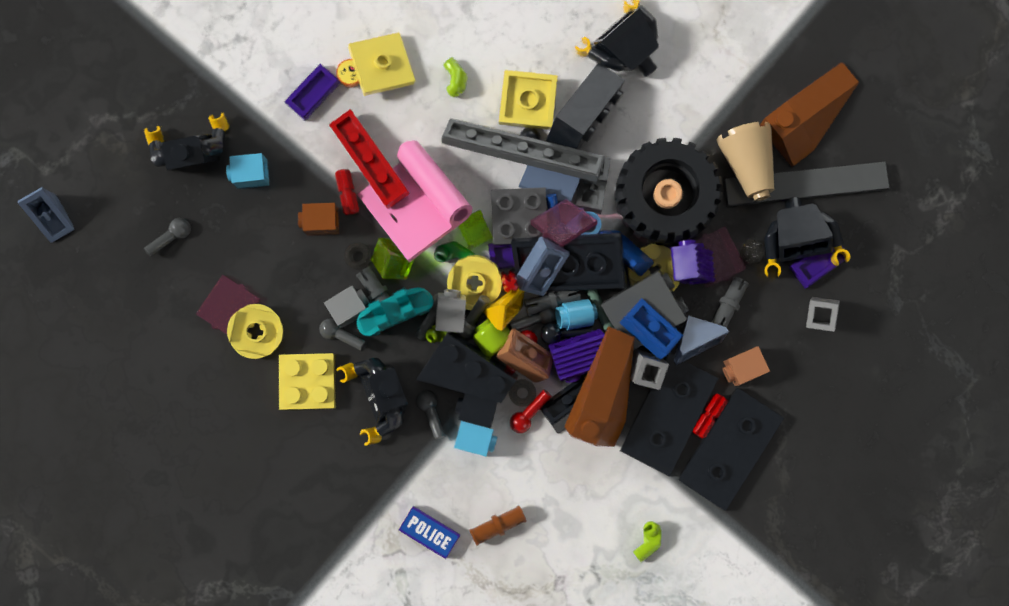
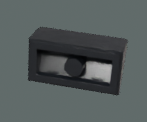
[540,375,585,434]

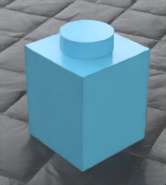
[226,153,269,189]
[454,421,498,457]

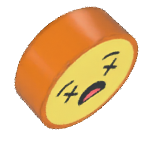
[336,59,360,88]

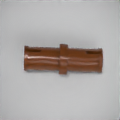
[469,505,527,546]

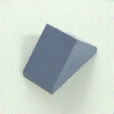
[18,187,75,243]
[674,316,729,365]

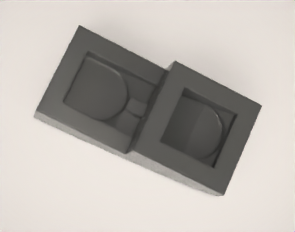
[574,157,611,215]

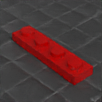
[329,109,410,209]

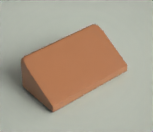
[497,328,553,383]

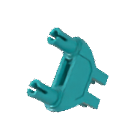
[357,287,434,337]

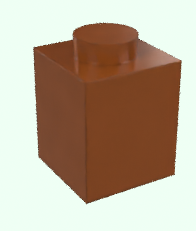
[298,203,339,236]

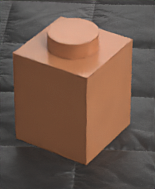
[723,346,770,386]

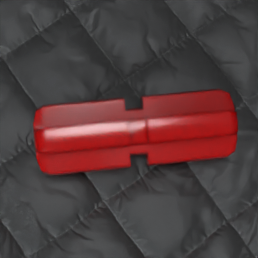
[335,169,359,215]
[501,270,518,293]
[692,394,728,439]

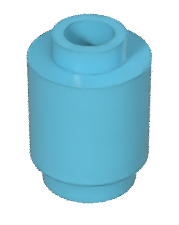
[555,299,598,330]

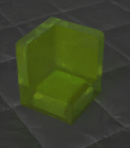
[458,210,493,250]
[371,238,415,280]

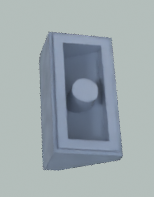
[519,165,580,207]
[516,237,570,296]

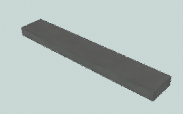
[441,118,605,182]
[724,162,889,207]

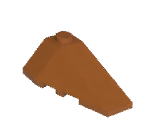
[760,62,859,167]
[564,326,635,447]

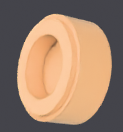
[653,179,683,209]

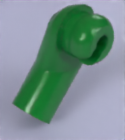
[434,241,475,263]

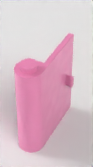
[357,140,473,262]

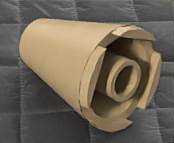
[717,122,775,201]

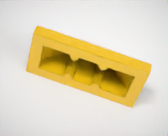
[483,286,524,331]

